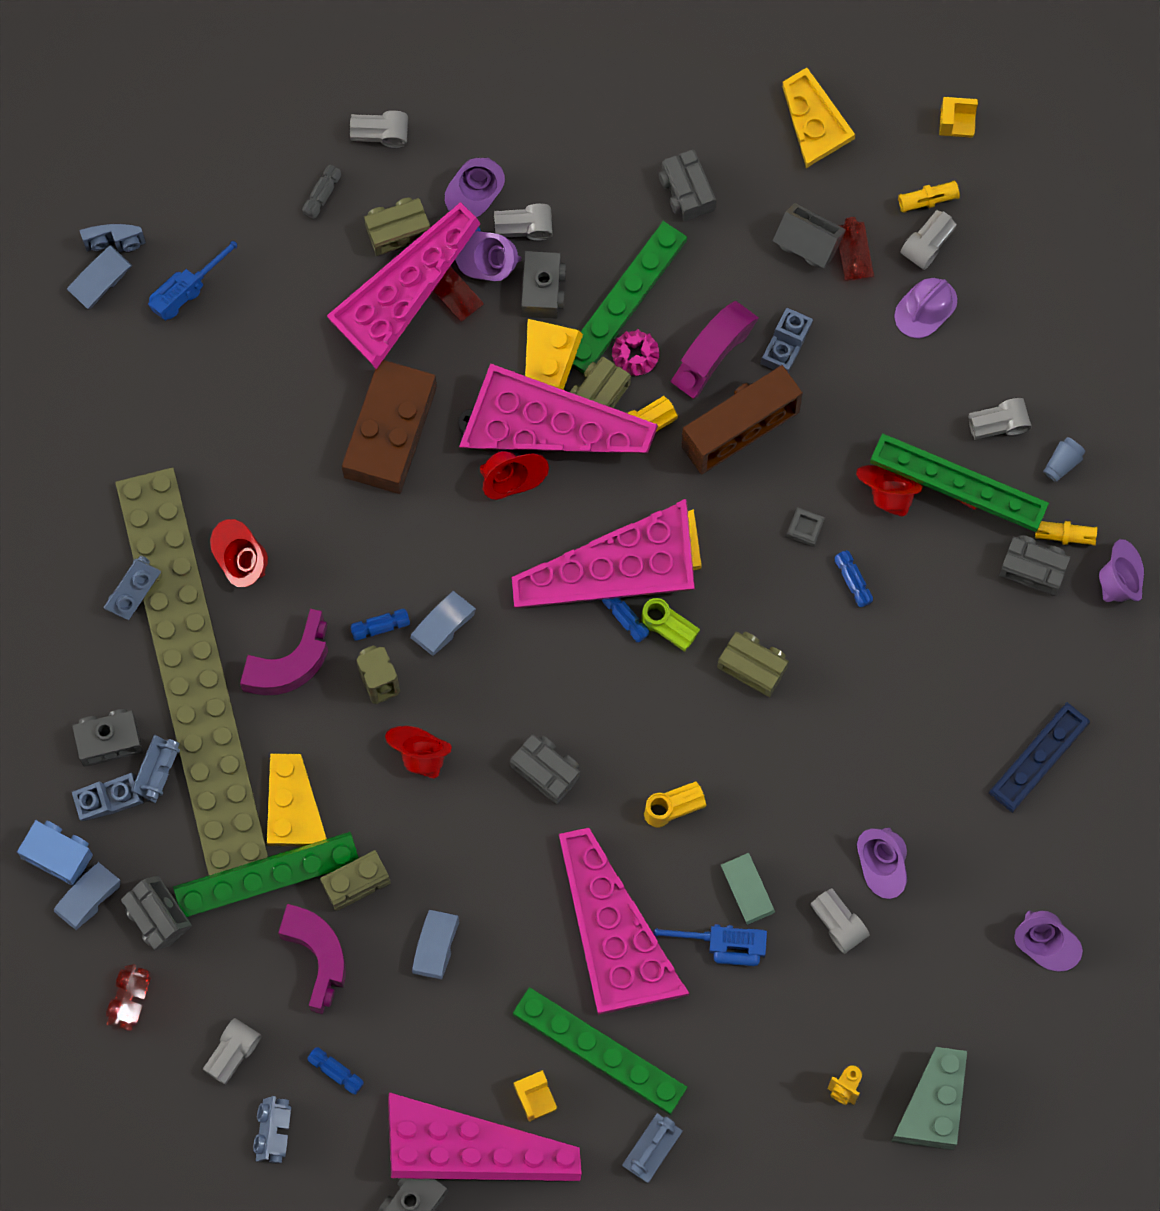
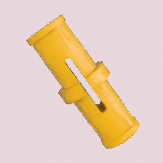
[898,180,960,213]
[1035,521,1098,546]

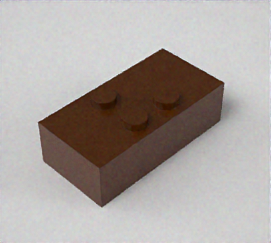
[342,360,437,494]
[682,365,803,475]

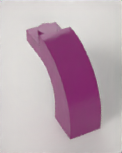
[671,301,759,399]
[240,609,328,695]
[278,904,346,1014]

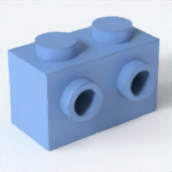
[17,820,93,886]

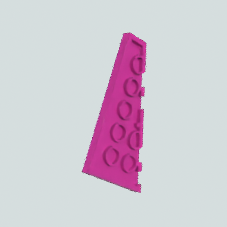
[327,202,480,369]
[459,363,658,454]
[512,499,695,608]
[559,828,689,1015]
[388,1093,582,1181]

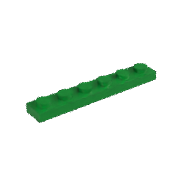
[572,221,687,374]
[870,433,1049,533]
[173,832,359,917]
[513,987,688,1115]

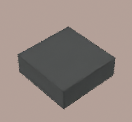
[786,507,825,547]

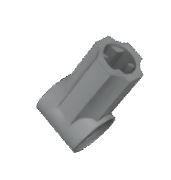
[350,111,408,148]
[494,204,553,241]
[900,210,957,270]
[968,398,1032,440]
[811,888,870,954]
[203,1018,261,1085]

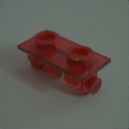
[838,217,874,281]
[433,266,484,322]
[106,964,151,1031]

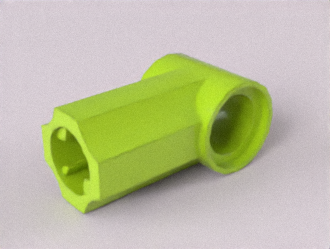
[641,598,700,652]

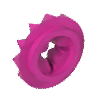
[612,329,659,376]

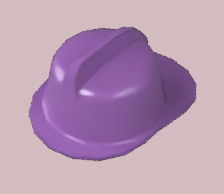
[445,157,505,217]
[455,231,522,281]
[894,278,958,338]
[1099,539,1144,602]
[857,828,907,899]
[1014,910,1083,972]

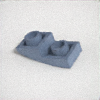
[79,224,146,252]
[67,245,132,309]
[760,308,813,373]
[410,591,476,656]
[72,773,144,821]
[54,862,121,930]
[412,910,459,979]

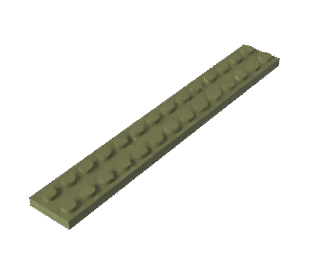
[115,468,268,875]

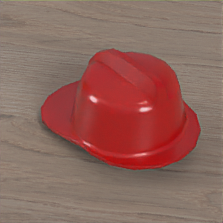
[480,451,549,500]
[856,465,923,517]
[210,519,268,587]
[385,726,452,779]

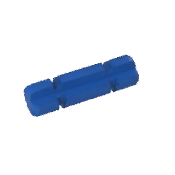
[835,550,873,607]
[602,598,649,642]
[350,609,410,640]
[308,1047,364,1094]

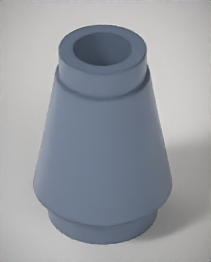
[1043,437,1086,482]

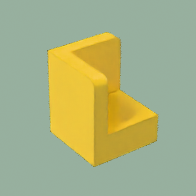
[939,97,978,138]
[514,1070,557,1122]

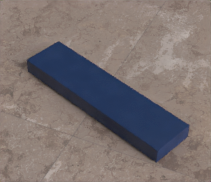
[989,702,1091,813]

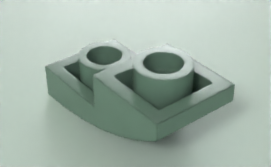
[721,853,775,925]

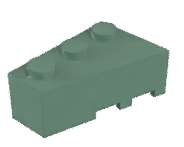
[891,1047,967,1150]

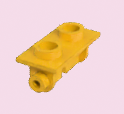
[827,1066,862,1105]

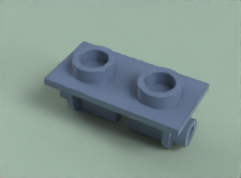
[104,556,161,620]
[131,735,180,803]
[253,1096,291,1164]
[622,1113,683,1183]

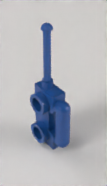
[148,241,237,321]
[653,924,767,966]

